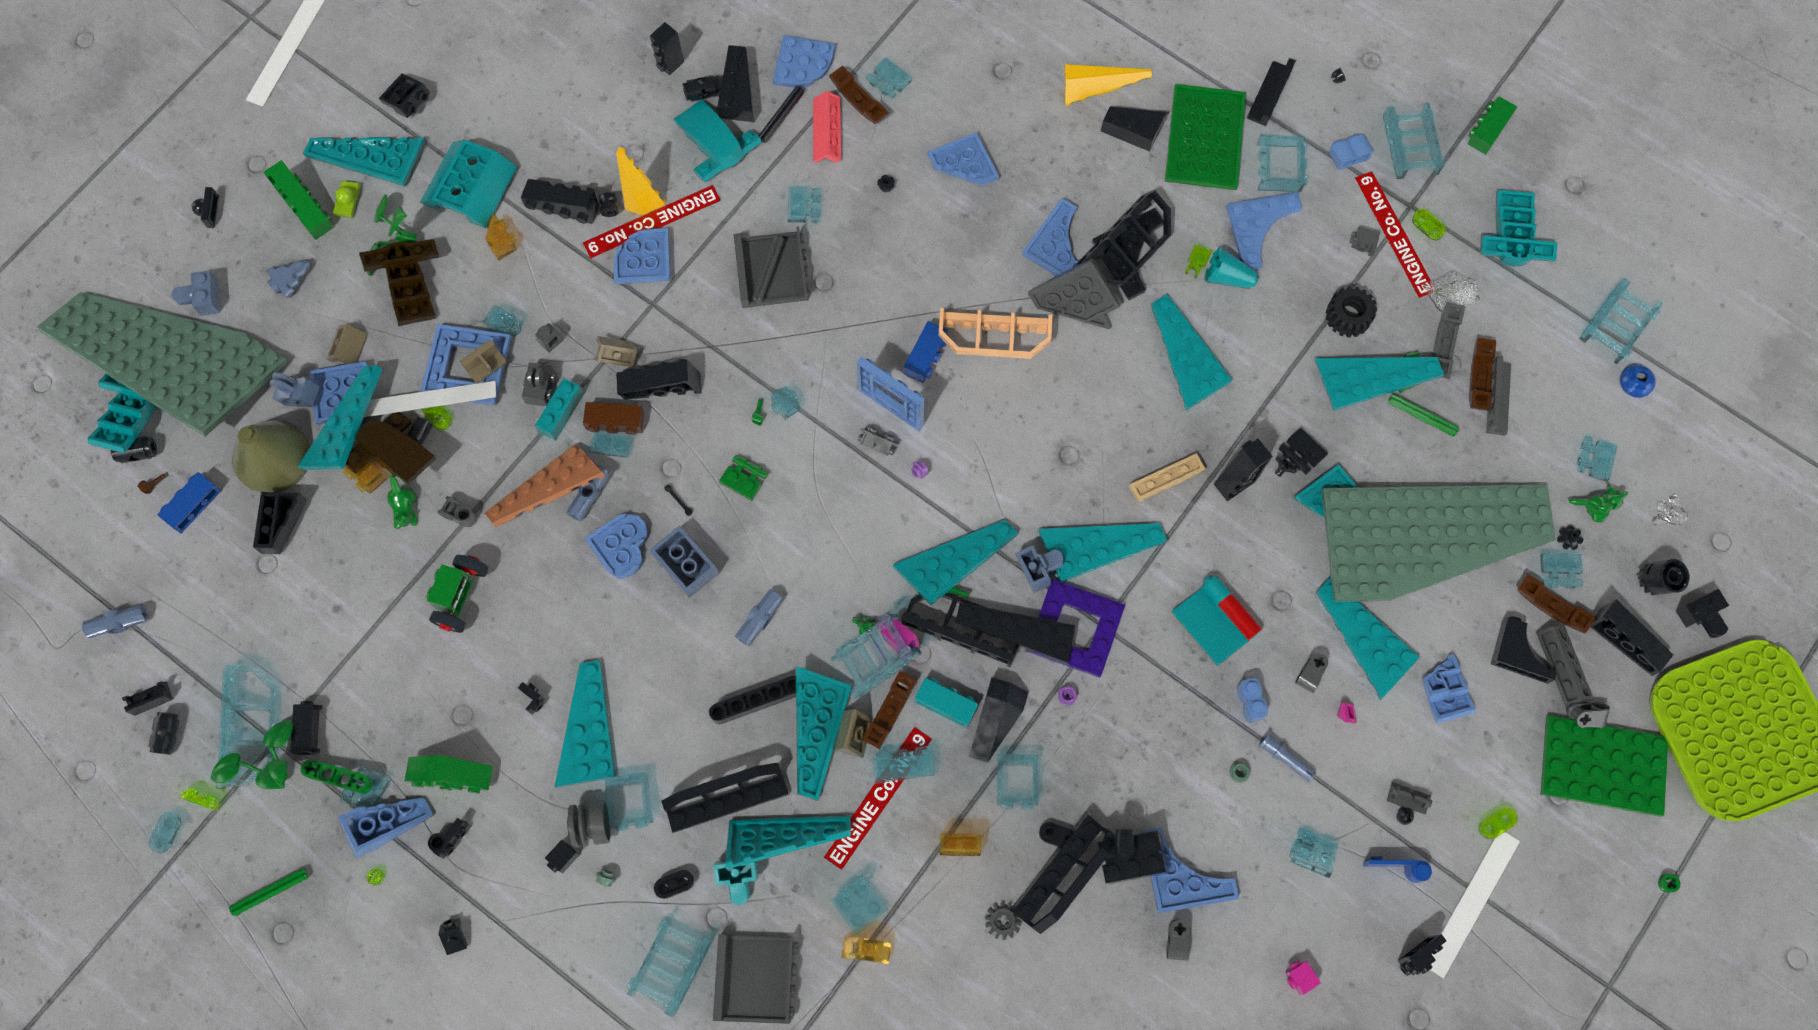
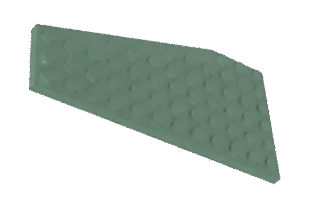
[37,292,288,437]
[1321,485,1556,602]

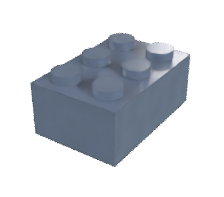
[649,525,719,598]

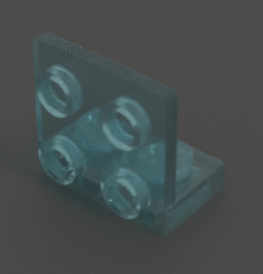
[830,875,887,935]

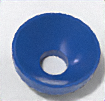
[1620,364,1656,398]

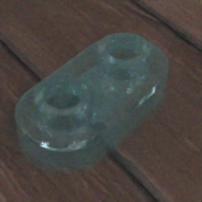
[148,812,181,853]

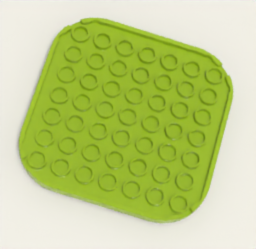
[1650,640,1818,822]

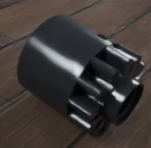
[1638,559,1690,596]

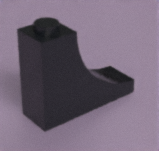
[1491,616,1557,684]

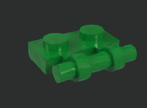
[719,455,768,501]

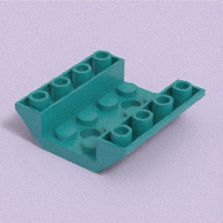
[420,139,518,228]

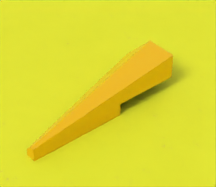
[1064,64,1152,106]
[616,147,666,215]

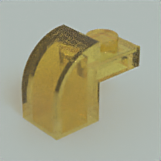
[841,937,891,964]

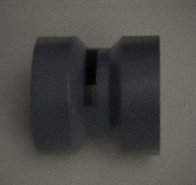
[599,192,619,217]

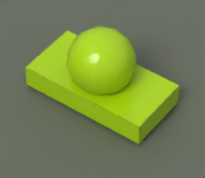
[333,181,361,218]

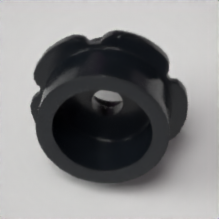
[877,175,895,192]

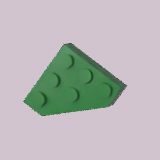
[404,755,493,794]

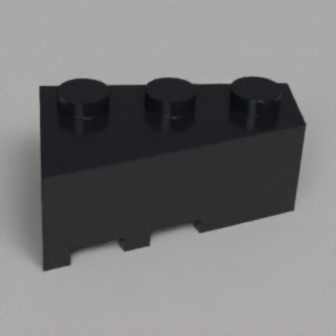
[1101,106,1166,152]
[253,492,307,554]

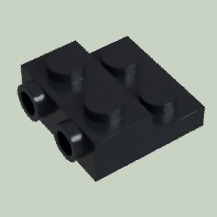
[379,73,430,118]
[1398,934,1447,976]

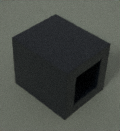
[545,839,580,873]

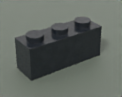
[650,22,684,76]

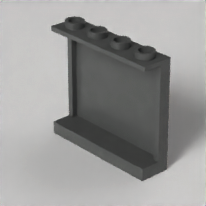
[733,226,811,308]
[713,934,798,1024]

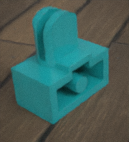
[713,860,759,905]

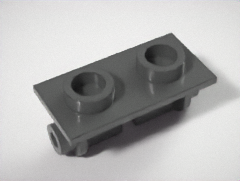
[858,426,899,456]
[1387,782,1433,815]

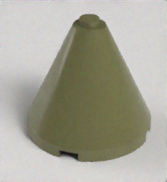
[232,420,310,492]

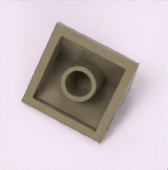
[834,709,873,758]

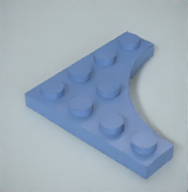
[1226,192,1302,270]
[1022,198,1078,277]
[1141,828,1239,914]

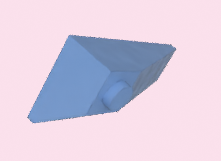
[338,798,433,859]

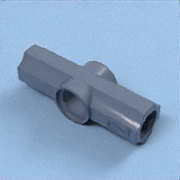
[566,464,611,521]
[735,589,783,646]
[82,605,148,638]

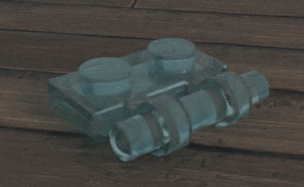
[865,58,912,99]
[787,186,821,224]
[1577,436,1618,482]
[1540,553,1583,589]
[339,765,390,809]

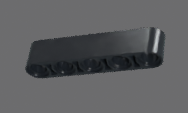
[709,676,796,724]

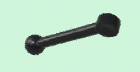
[664,485,693,516]

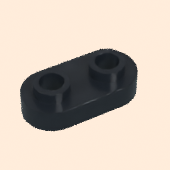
[1039,822,1073,848]
[654,870,695,899]

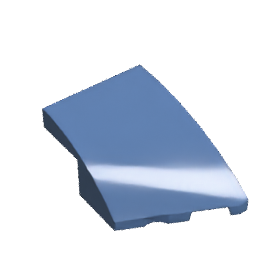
[1423,654,1476,724]

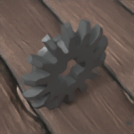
[985,902,1022,940]

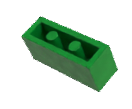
[1468,96,1517,155]

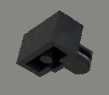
[1676,589,1729,638]

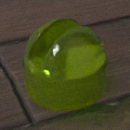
[366,869,385,886]

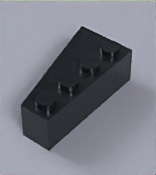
[717,45,754,122]
[520,179,600,224]
[616,359,701,400]
[1214,438,1273,502]
[1590,599,1673,676]

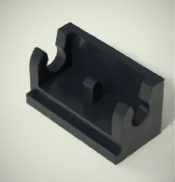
[122,681,173,716]

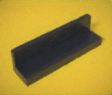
[1247,58,1296,126]

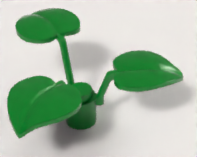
[367,194,417,276]
[211,719,293,790]

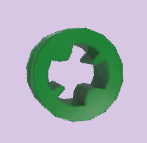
[1658,874,1681,893]

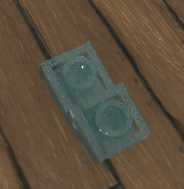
[589,433,631,457]

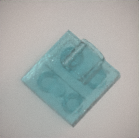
[1289,828,1338,878]

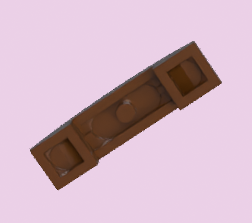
[829,65,889,124]
[1469,338,1497,411]
[1517,573,1596,634]
[862,671,917,750]

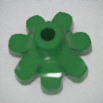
[852,615,877,635]

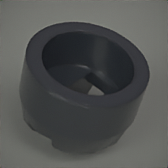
[1331,68,1346,84]
[1396,808,1414,825]

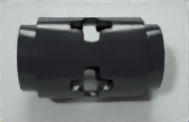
[682,75,721,102]
[111,436,157,463]
[148,712,180,755]

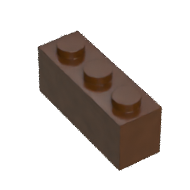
[583,402,645,435]

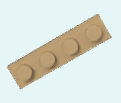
[1129,453,1206,503]

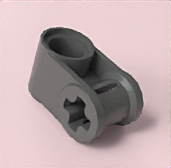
[437,496,477,527]
[1295,653,1328,693]
[1567,702,1610,728]
[1166,920,1190,961]

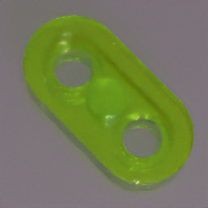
[1412,209,1446,241]
[421,406,452,431]
[179,787,220,811]
[1479,808,1518,839]

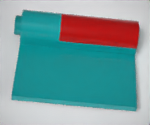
[1172,575,1263,666]

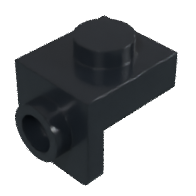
[518,682,545,715]
[438,918,468,955]

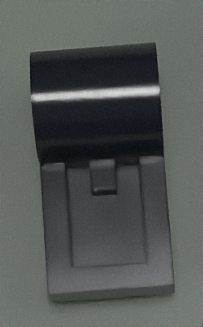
[428,818,469,859]

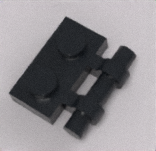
[1278,428,1328,475]

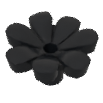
[1275,456,1297,477]
[1557,526,1584,550]

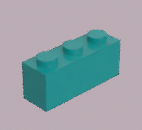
[535,378,584,441]
[914,678,978,728]

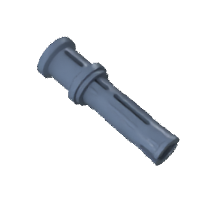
[1258,733,1316,782]

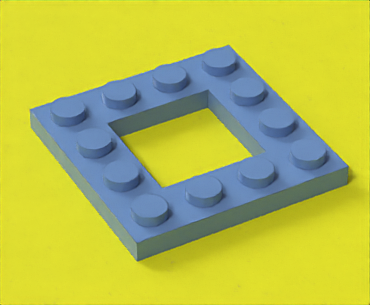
[420,324,512,406]
[857,357,924,431]

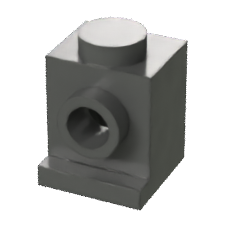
[1349,227,1380,257]
[535,323,563,353]

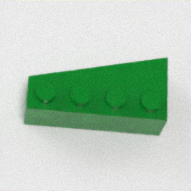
[263,160,333,240]

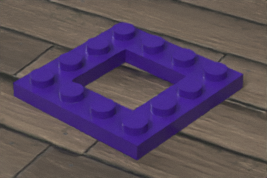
[1026,579,1125,678]

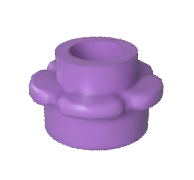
[911,461,928,479]
[1058,686,1078,705]

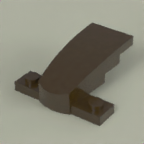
[359,239,439,326]
[345,412,436,485]

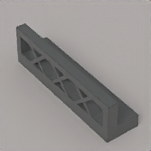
[1486,356,1511,436]
[1536,625,1594,707]

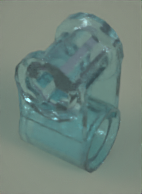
[483,305,521,336]

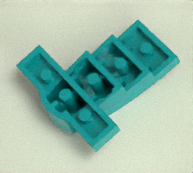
[673,99,762,182]
[1480,190,1558,267]
[87,374,156,453]

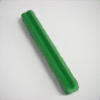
[1388,394,1459,436]
[229,868,309,916]

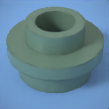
[1230,762,1250,783]
[596,869,616,887]

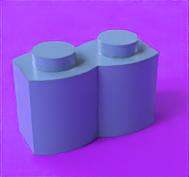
[1329,134,1373,170]
[1237,678,1268,723]

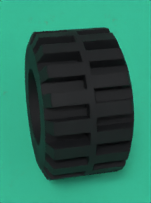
[1325,286,1377,338]

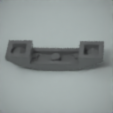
[1432,302,1466,379]

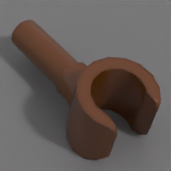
[137,474,166,494]

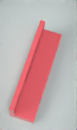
[813,91,841,163]

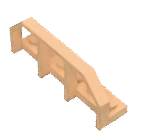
[939,308,1052,359]

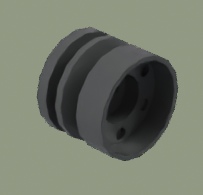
[567,800,611,848]

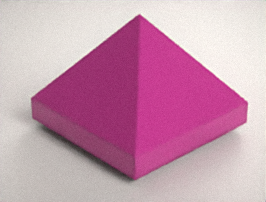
[1337,702,1357,724]

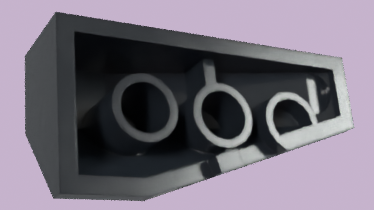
[969,677,1028,762]

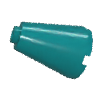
[1204,248,1258,289]

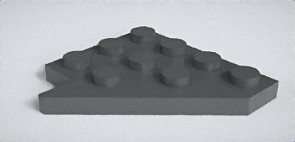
[1028,258,1120,329]

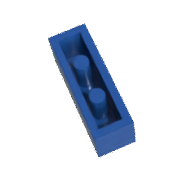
[903,321,948,383]
[157,472,221,534]

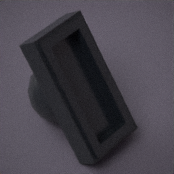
[191,187,219,228]

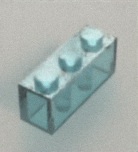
[872,746,935,784]

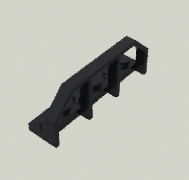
[1073,190,1171,286]
[901,593,1019,668]
[661,762,789,833]
[1011,814,1114,934]

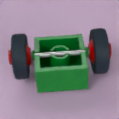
[426,554,489,633]

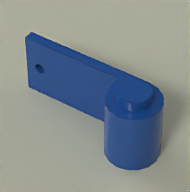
[1363,856,1432,883]

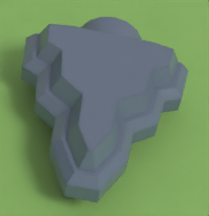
[266,259,311,298]

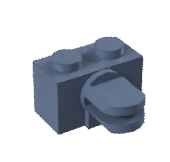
[172,270,220,316]
[269,373,320,407]
[1015,545,1064,593]

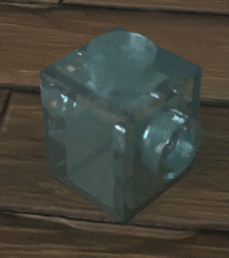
[771,386,800,420]

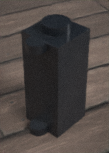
[290,701,323,755]

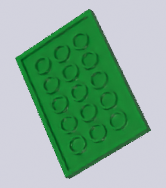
[1165,84,1246,190]
[1540,716,1668,817]

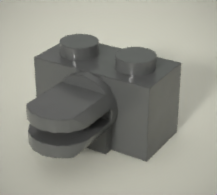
[522,362,556,406]

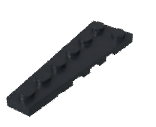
[956,602,1075,664]

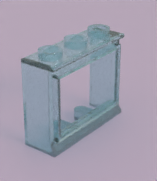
[1257,134,1308,192]

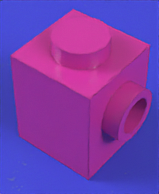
[1286,960,1321,995]

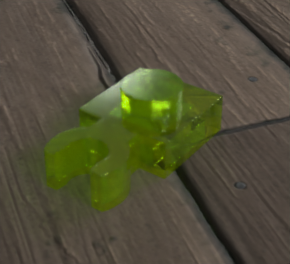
[1185,244,1212,278]

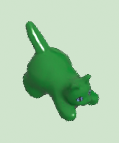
[387,475,418,529]
[1569,485,1628,523]

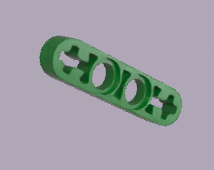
[300,759,373,794]

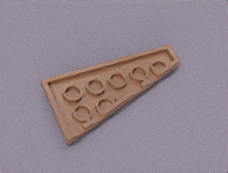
[484,444,605,527]

